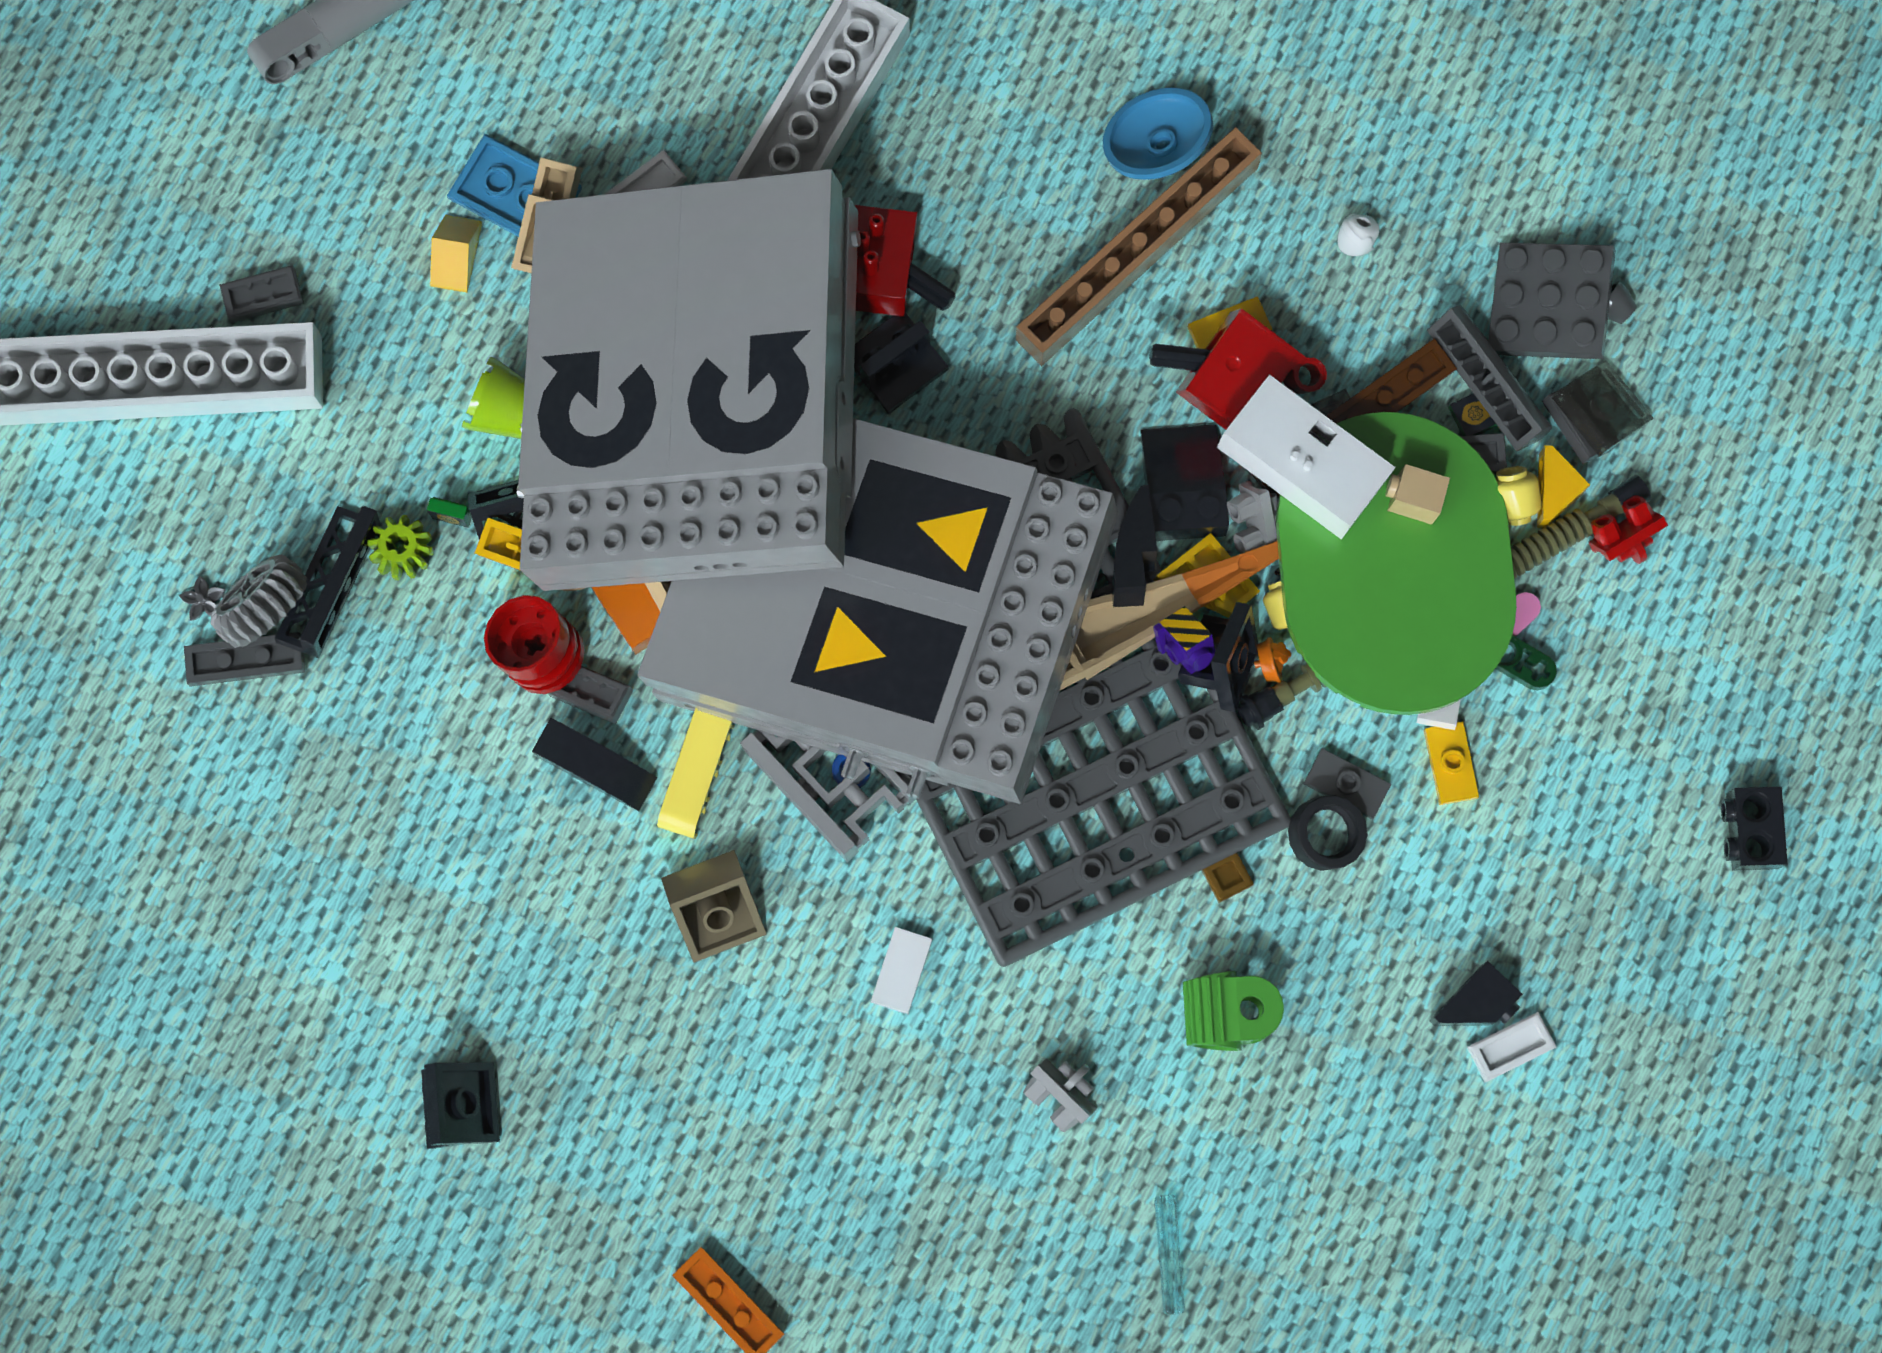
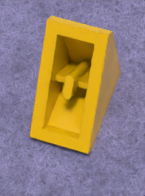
[430,215,483,293]
[1537,445,1590,528]
[474,518,522,571]

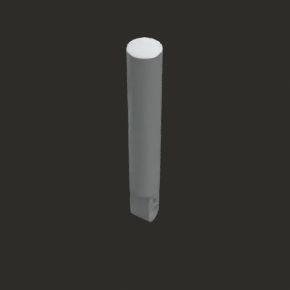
[247,0,414,84]

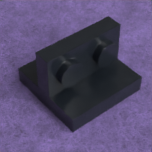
[854,313,949,414]
[1178,602,1259,712]
[421,1062,500,1149]

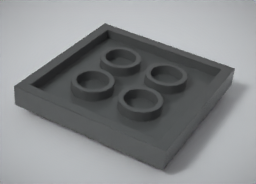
[1488,243,1616,359]

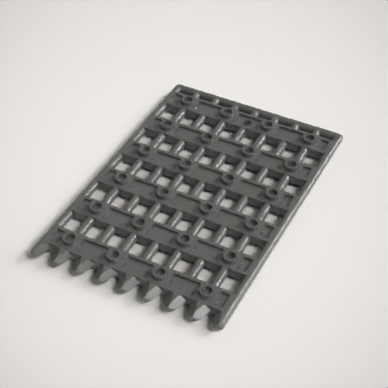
[907,408,1291,967]

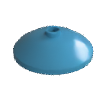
[1103,88,1213,180]

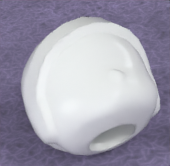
[1338,213,1379,256]

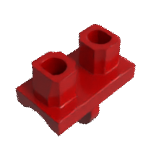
[1588,495,1668,564]

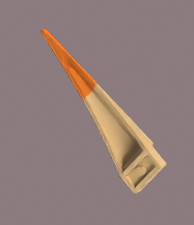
[1059,541,1279,691]

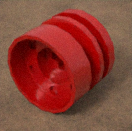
[484,595,585,694]

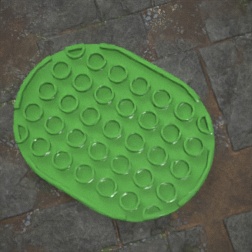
[1276,412,1516,715]

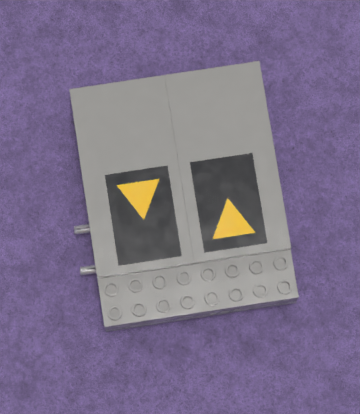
[637,418,1119,804]

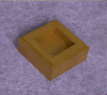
[1201,853,1254,903]

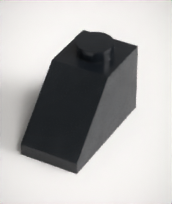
[1429,961,1523,1026]

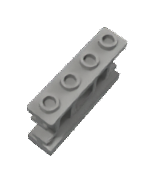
[740,731,916,862]

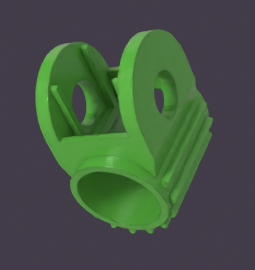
[1183,971,1284,1051]

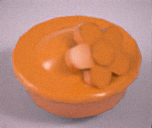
[1254,637,1291,683]

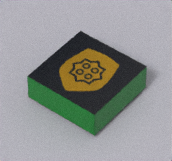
[1448,394,1497,436]
[427,497,472,528]

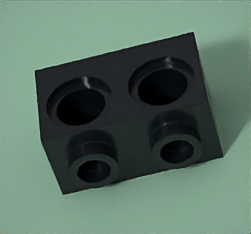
[1721,787,1788,871]

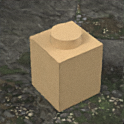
[1385,464,1450,525]

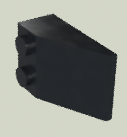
[1140,425,1229,541]

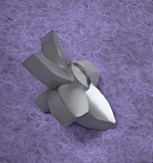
[179,576,226,621]

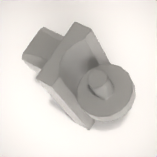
[1226,481,1278,553]
[1023,1058,1097,1132]

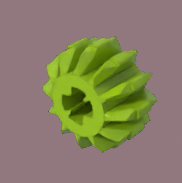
[367,515,434,581]

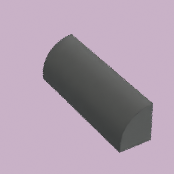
[1427,305,1552,451]

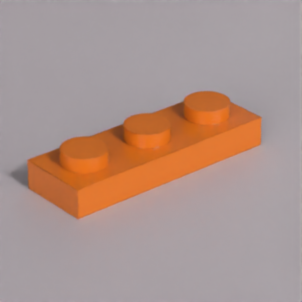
[672,1247,785,1353]

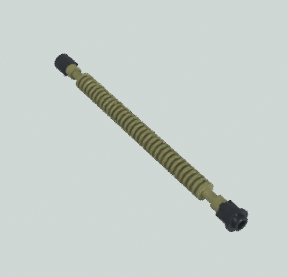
[1237,475,1651,730]

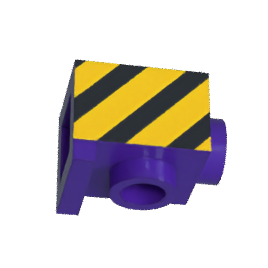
[1153,606,1215,674]

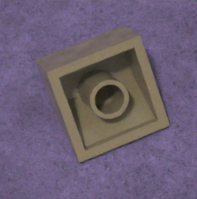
[661,850,767,963]

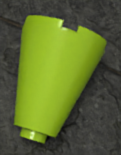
[462,357,525,439]

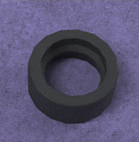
[1288,795,1368,871]

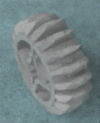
[210,554,307,648]

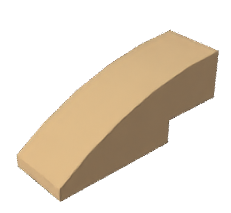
[511,158,583,273]

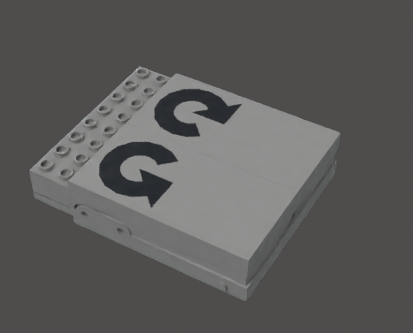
[517,169,861,591]

